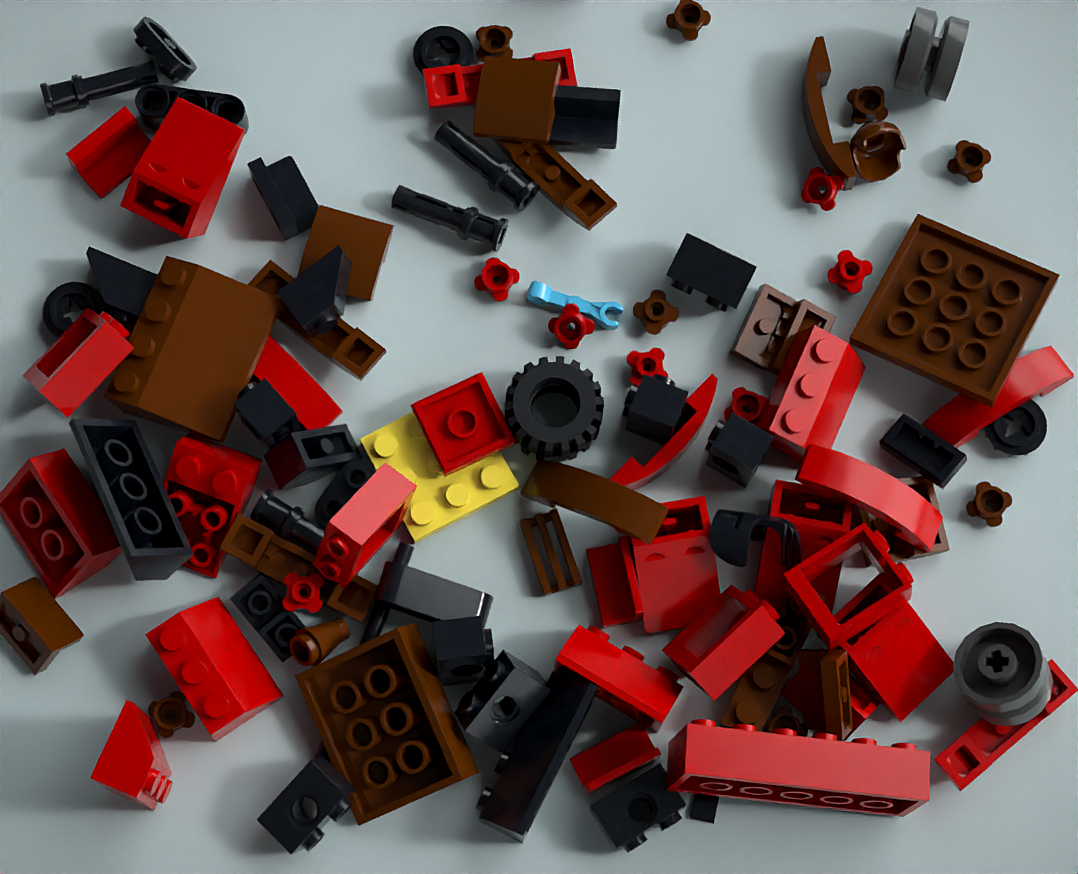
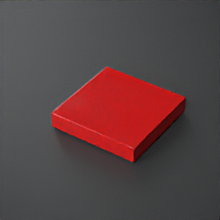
[411,372,516,477]

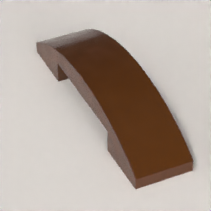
[802,36,857,191]
[493,139,618,231]
[247,260,387,381]
[520,460,669,545]
[220,513,378,623]

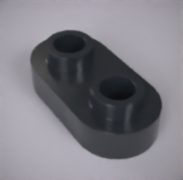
[133,17,197,81]
[315,460,376,530]

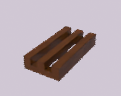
[519,508,582,597]

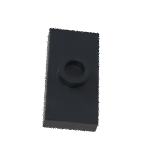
[879,413,967,489]

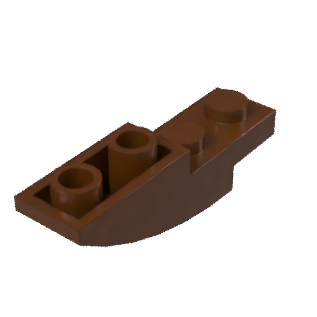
[718,589,827,732]

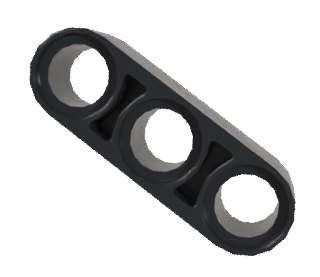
[135,84,249,135]
[373,561,494,629]

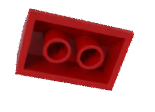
[757,325,866,461]
[0,448,122,599]
[145,597,284,741]
[554,625,684,733]
[90,700,173,810]

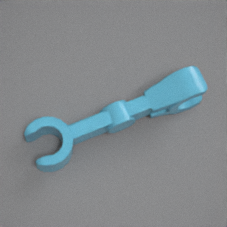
[527,281,623,330]

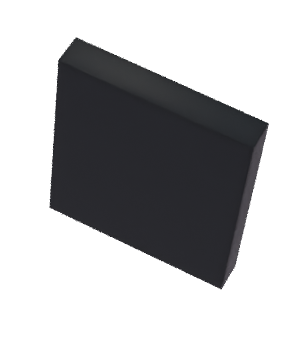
[690,794,719,824]

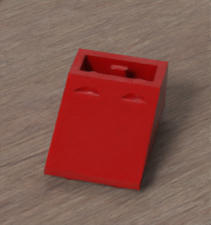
[120,97,246,239]
[163,433,263,579]
[754,479,854,613]
[627,496,720,634]
[816,573,954,723]

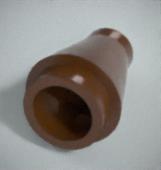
[290,618,350,666]

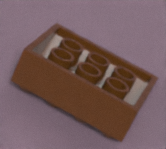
[104,256,284,443]
[295,623,480,826]

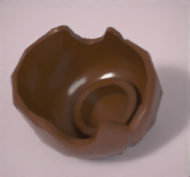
[849,120,906,182]

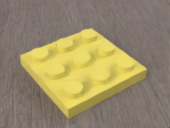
[360,412,519,544]

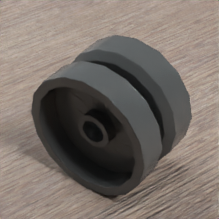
[893,7,969,101]
[953,622,1053,726]

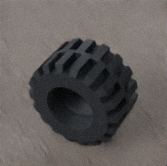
[505,356,604,463]

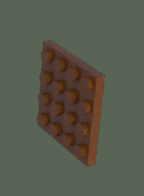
[849,214,1060,408]

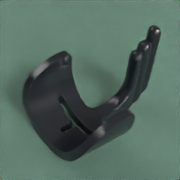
[709,509,802,571]

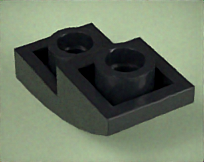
[229,573,306,662]

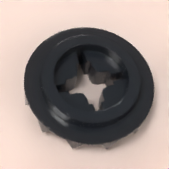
[413,26,473,76]
[43,282,106,338]
[985,399,1047,457]

